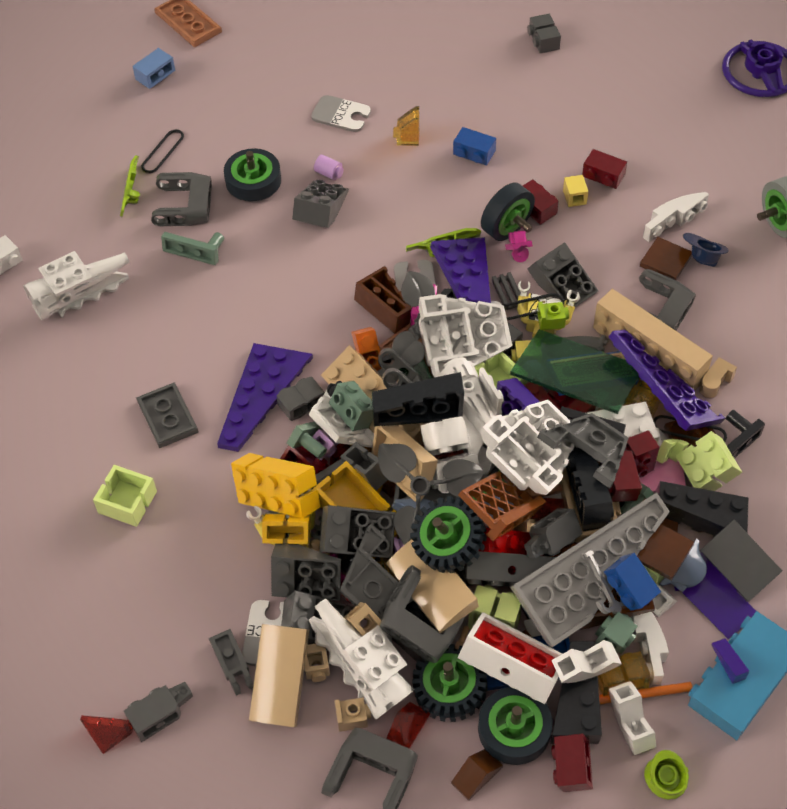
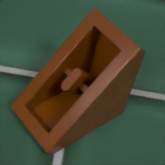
[451,749,503,801]

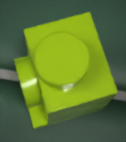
[537,301,569,331]

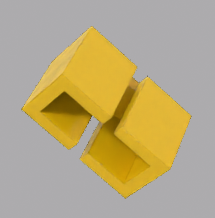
[262,514,311,544]

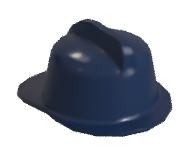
[683,233,729,267]

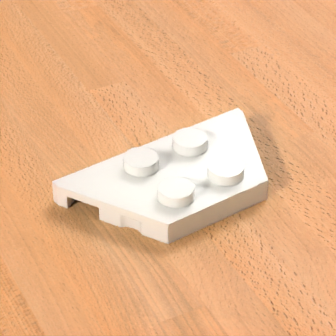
[309,390,374,448]

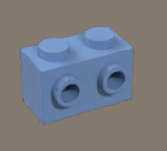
[132,48,175,89]

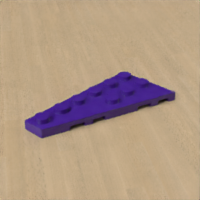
[430,237,491,303]
[608,330,726,431]
[217,343,313,452]

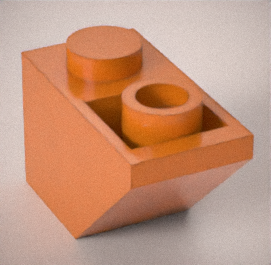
[351,327,382,371]

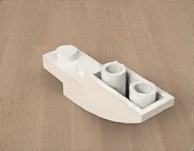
[643,192,709,242]
[630,612,669,686]

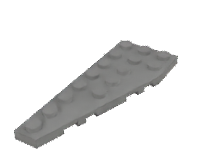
[510,492,670,648]

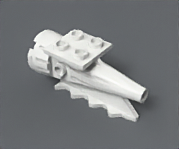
[23,251,130,320]
[434,357,504,455]
[309,599,414,719]

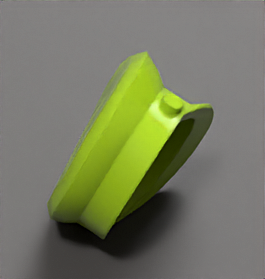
[644,750,689,800]

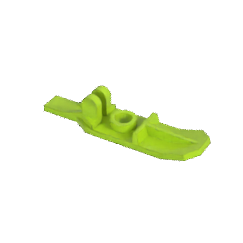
[120,155,140,217]
[405,228,481,257]

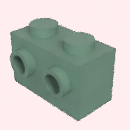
[329,381,373,431]
[595,611,638,654]

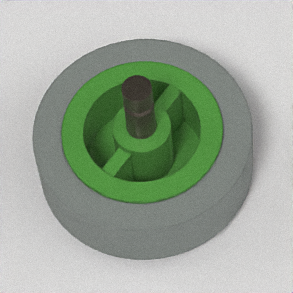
[757,176,787,238]

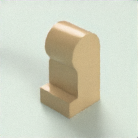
[700,357,737,398]

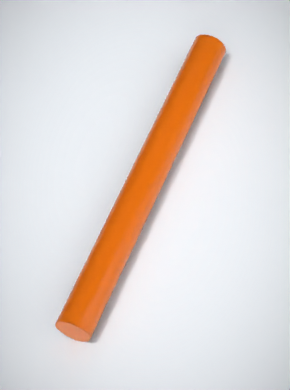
[599,682,692,704]

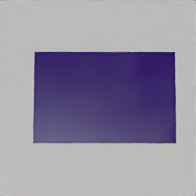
[682,567,756,639]

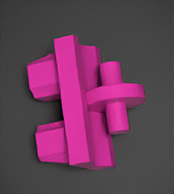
[505,231,533,262]

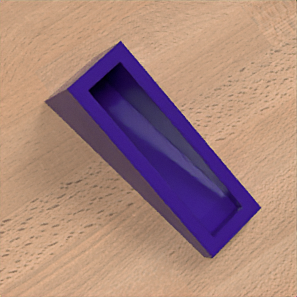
[711,638,750,684]

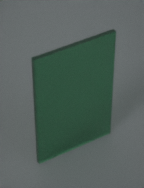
[510,329,639,414]

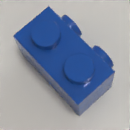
[453,127,496,166]
[604,553,661,611]

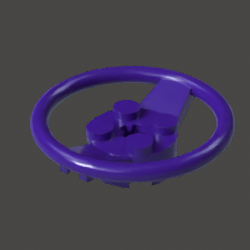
[722,39,787,97]

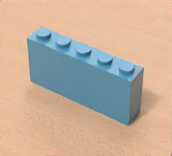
[688,611,787,741]

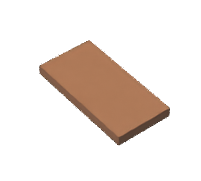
[154,0,222,48]

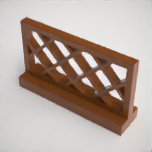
[458,471,546,541]

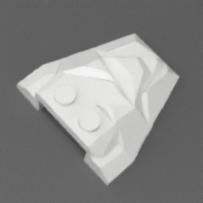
[419,294,512,377]
[480,400,574,495]

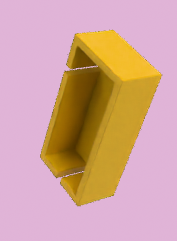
[231,453,321,518]
[313,461,399,559]

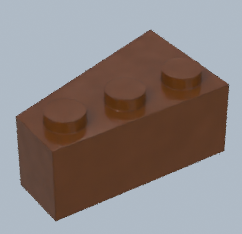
[354,266,412,334]

